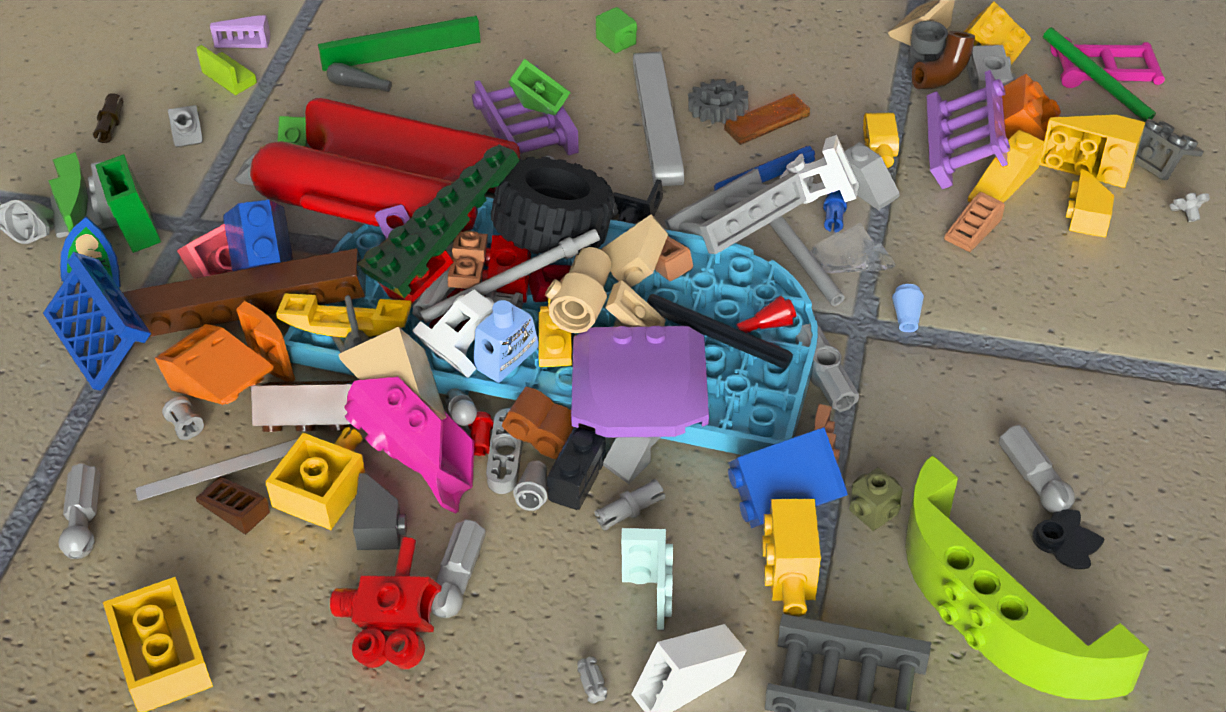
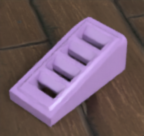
[210,15,270,48]

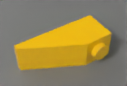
[968,130,1045,203]

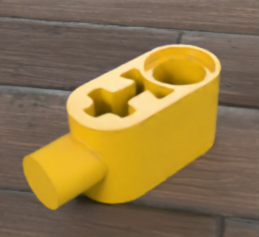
[863,113,899,168]

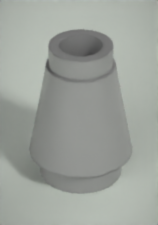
[513,461,548,511]

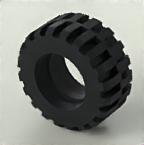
[491,157,615,258]

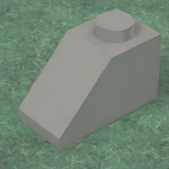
[844,142,900,210]

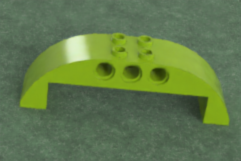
[905,456,1149,700]

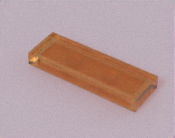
[724,93,810,145]

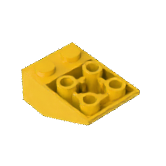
[1039,115,1146,188]

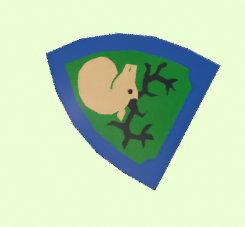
[60,217,121,287]

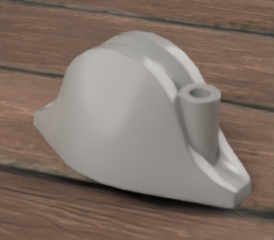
[0,199,54,244]

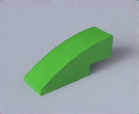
[48,152,88,233]

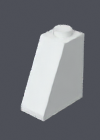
[631,624,747,712]

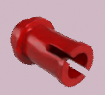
[468,411,494,456]

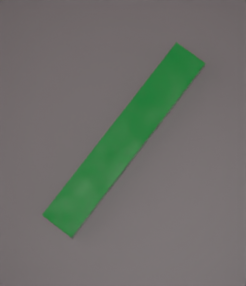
[318,16,481,71]

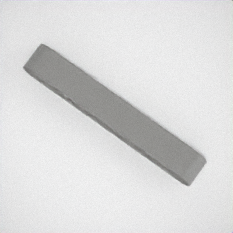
[633,51,684,187]

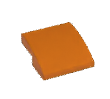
[236,301,295,381]

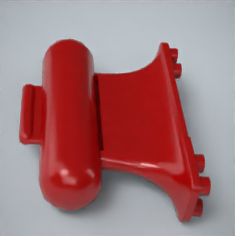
[250,98,521,242]

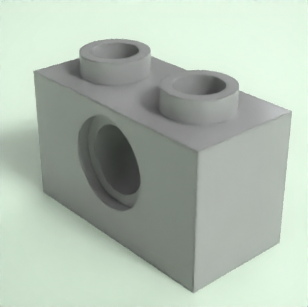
[966,45,1016,103]

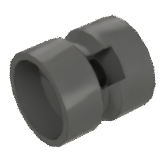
[908,21,948,68]

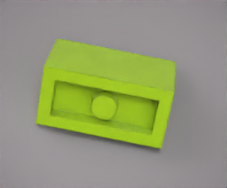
[196,45,257,96]

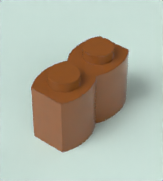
[502,386,581,459]

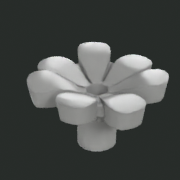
[1169,193,1209,222]

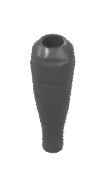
[327,62,392,92]

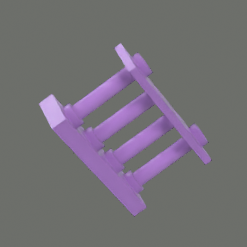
[472,65,579,155]
[927,70,1011,189]

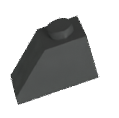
[353,473,407,550]

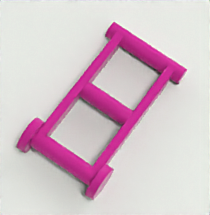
[1050,37,1165,88]

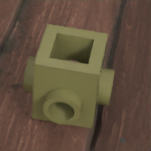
[849,467,903,531]

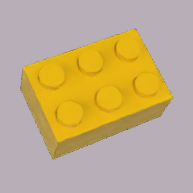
[103,577,213,712]

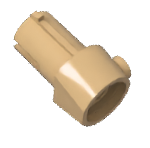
[545,247,612,333]

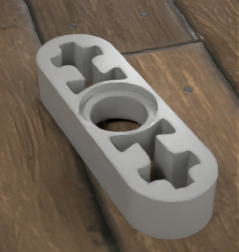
[486,408,523,494]

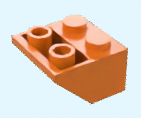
[1002,74,1061,141]

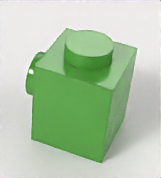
[596,7,637,54]

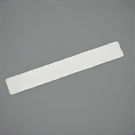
[135,439,297,501]

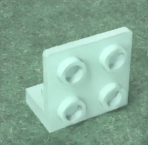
[621,528,673,630]

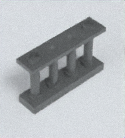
[765,614,931,712]

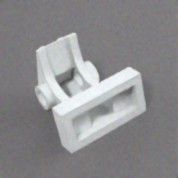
[780,135,859,204]
[412,290,494,378]

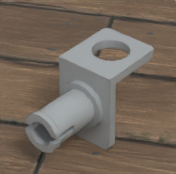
[168,105,203,147]

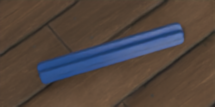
[714,146,815,191]

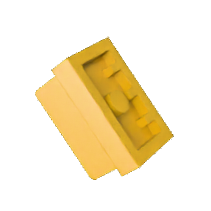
[963,1,1031,65]

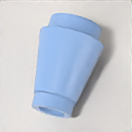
[892,284,924,332]

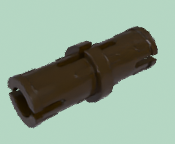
[93,93,124,143]

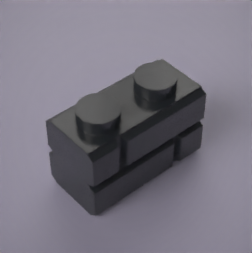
[547,427,606,510]

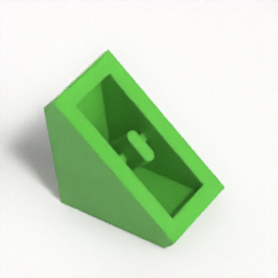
[508,59,571,116]

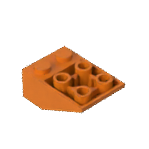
[155,324,274,405]

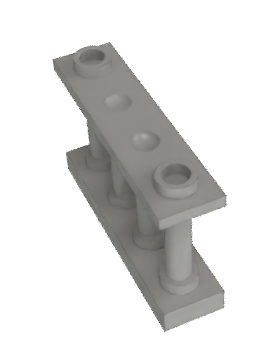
[664,169,807,254]

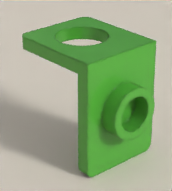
[278,116,307,147]

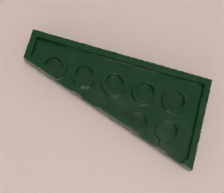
[357,145,520,298]

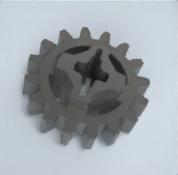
[688,79,749,124]

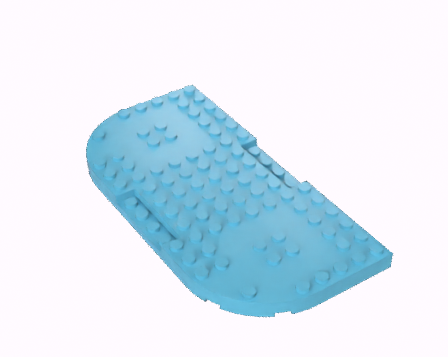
[284,197,818,455]

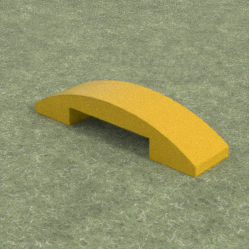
[276,293,412,338]

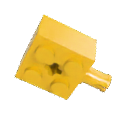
[265,427,365,530]
[762,499,821,617]

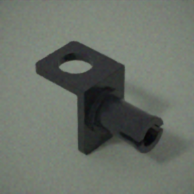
[613,179,663,224]

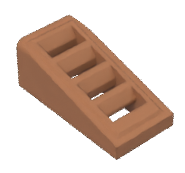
[944,192,1005,252]
[655,236,693,281]

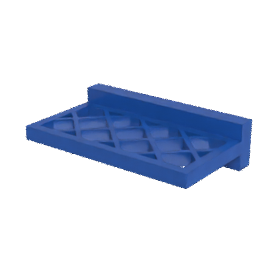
[43,252,151,391]

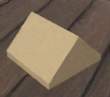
[888,0,955,46]

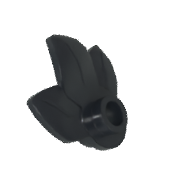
[1032,509,1105,569]

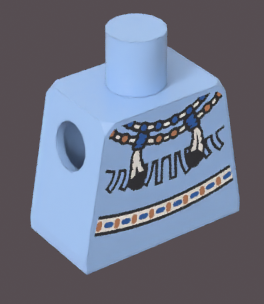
[474,300,539,383]

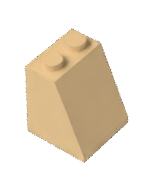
[338,327,446,420]

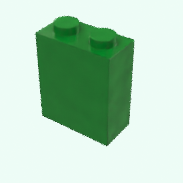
[95,154,161,253]

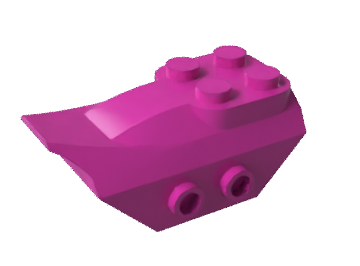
[344,377,474,513]

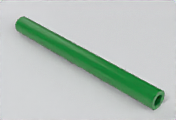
[1043,27,1156,122]

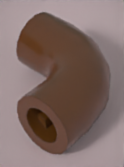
[912,31,975,89]

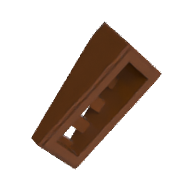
[196,476,270,535]

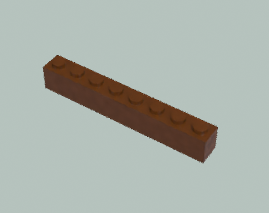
[117,248,366,341]

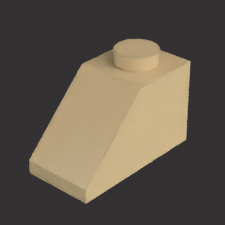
[600,214,668,288]

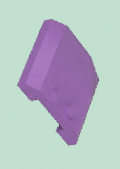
[571,326,709,437]

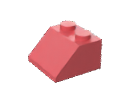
[177,224,232,279]

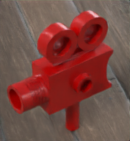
[330,537,442,669]

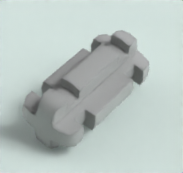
[577,656,607,703]

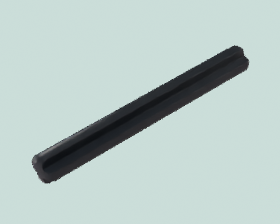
[647,294,793,369]

